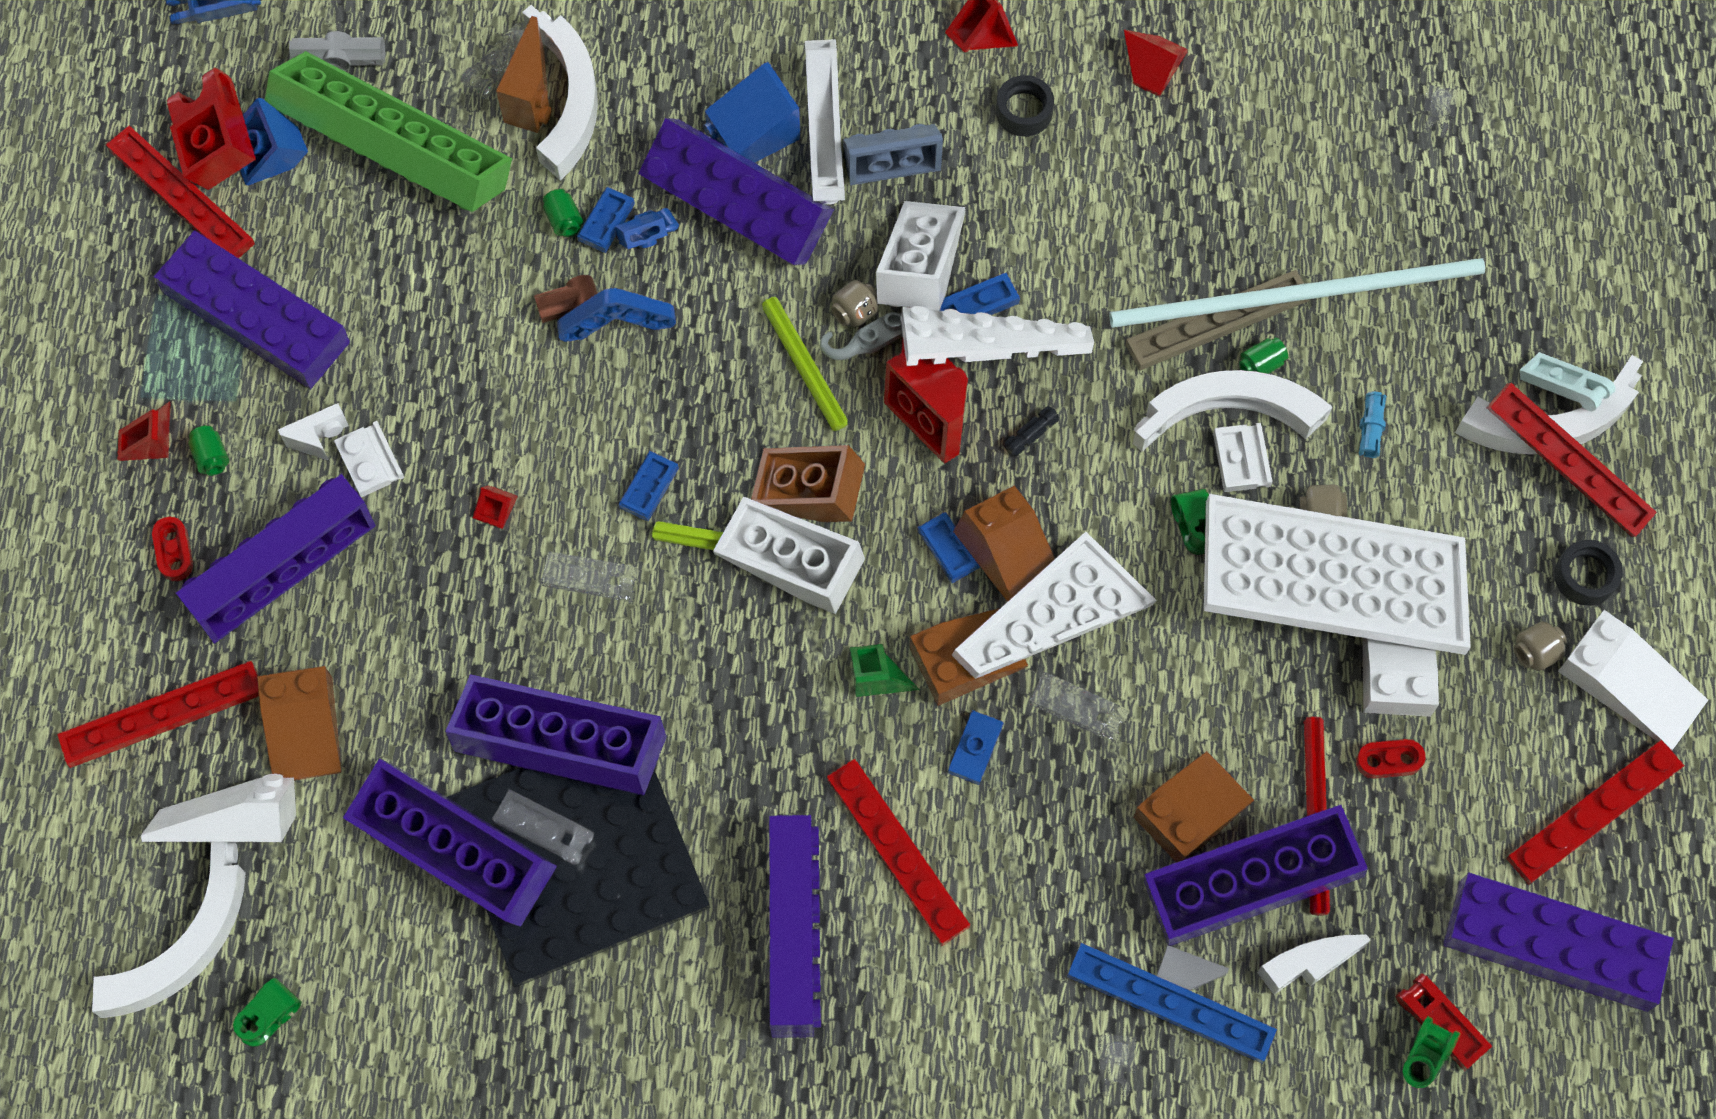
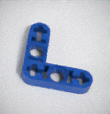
[557,288,676,342]

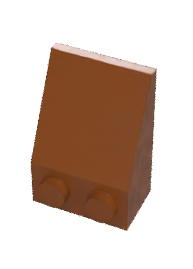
[496,16,551,133]
[751,445,865,522]
[953,485,1055,602]
[909,608,1028,706]
[257,666,342,781]
[1133,751,1254,863]

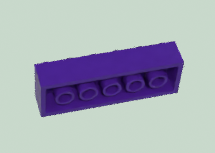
[638,118,834,265]
[154,230,350,390]
[176,474,376,644]
[445,674,667,795]
[343,758,557,927]
[1144,805,1368,946]
[769,815,821,1038]
[1443,872,1674,1012]

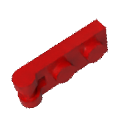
[1395,973,1492,1072]

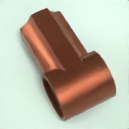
[534,275,598,323]

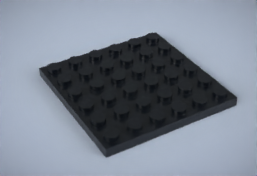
[447,767,710,987]

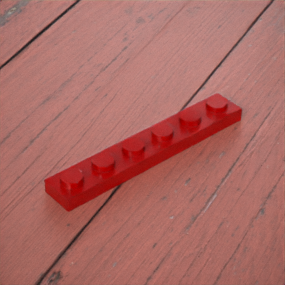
[106,125,255,258]
[1486,383,1657,537]
[57,661,259,768]
[1506,739,1685,885]
[827,759,970,946]

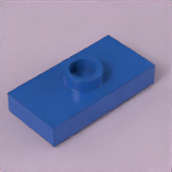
[577,187,635,253]
[619,451,679,522]
[918,512,980,583]
[948,710,1004,785]

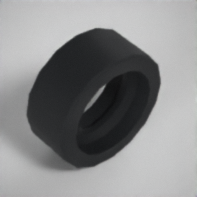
[995,75,1055,137]
[1554,540,1623,606]

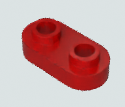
[152,516,193,581]
[1356,739,1426,779]

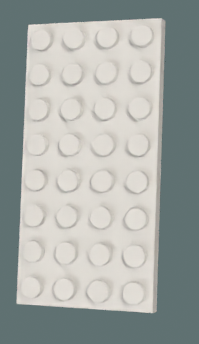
[1204,494,1470,655]

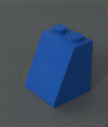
[703,62,800,163]

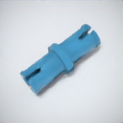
[1358,391,1387,458]

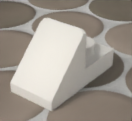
[278,403,349,460]

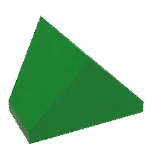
[850,644,920,697]

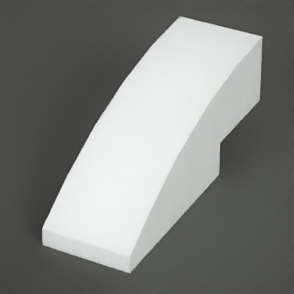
[1257,934,1370,995]

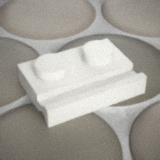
[334,421,404,497]
[1213,423,1272,492]

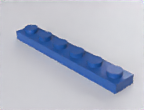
[1067,943,1277,1064]

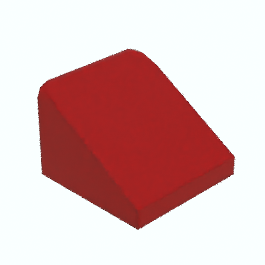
[472,485,518,529]

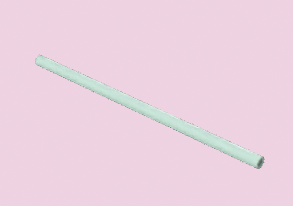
[1109,258,1485,328]

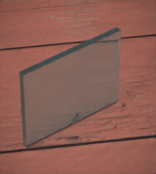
[140,294,244,402]

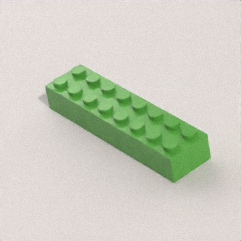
[265,51,512,212]

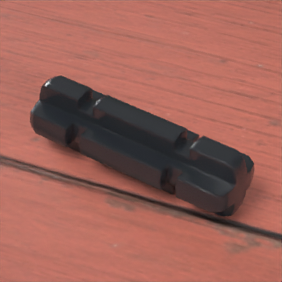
[1004,406,1059,457]

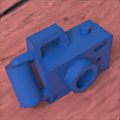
[615,208,679,249]

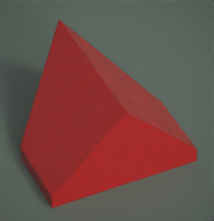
[945,0,1018,53]
[1124,30,1188,97]
[117,401,170,461]

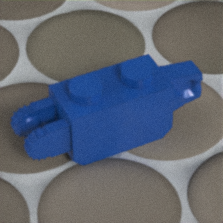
[166,0,261,24]

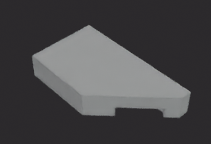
[1157,946,1229,991]

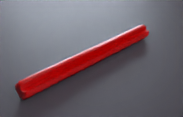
[1304,716,1330,916]

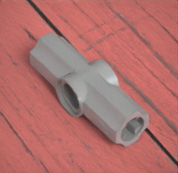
[289,31,386,71]

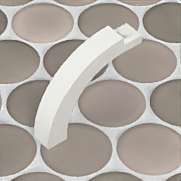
[522,5,598,181]
[805,40,845,204]
[1455,355,1643,454]
[1133,370,1332,452]
[92,842,245,1018]

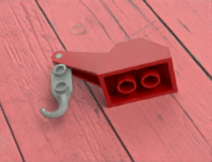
[820,307,968,464]

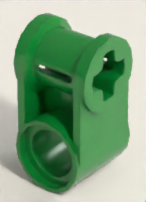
[1170,489,1209,555]
[233,978,302,1047]
[1403,1016,1461,1088]

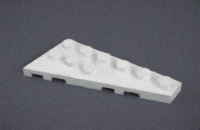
[901,306,1094,366]
[952,532,1157,679]

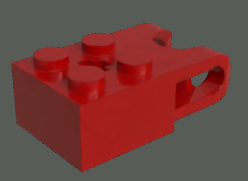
[167,67,256,190]

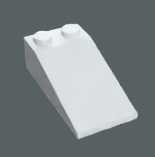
[876,201,965,311]
[713,497,865,614]
[1558,610,1708,751]
[1362,638,1439,717]
[141,774,296,842]

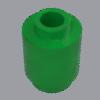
[543,189,583,237]
[1239,337,1289,374]
[188,426,229,476]

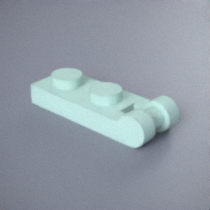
[1520,352,1616,412]

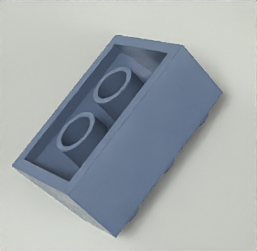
[843,124,943,185]

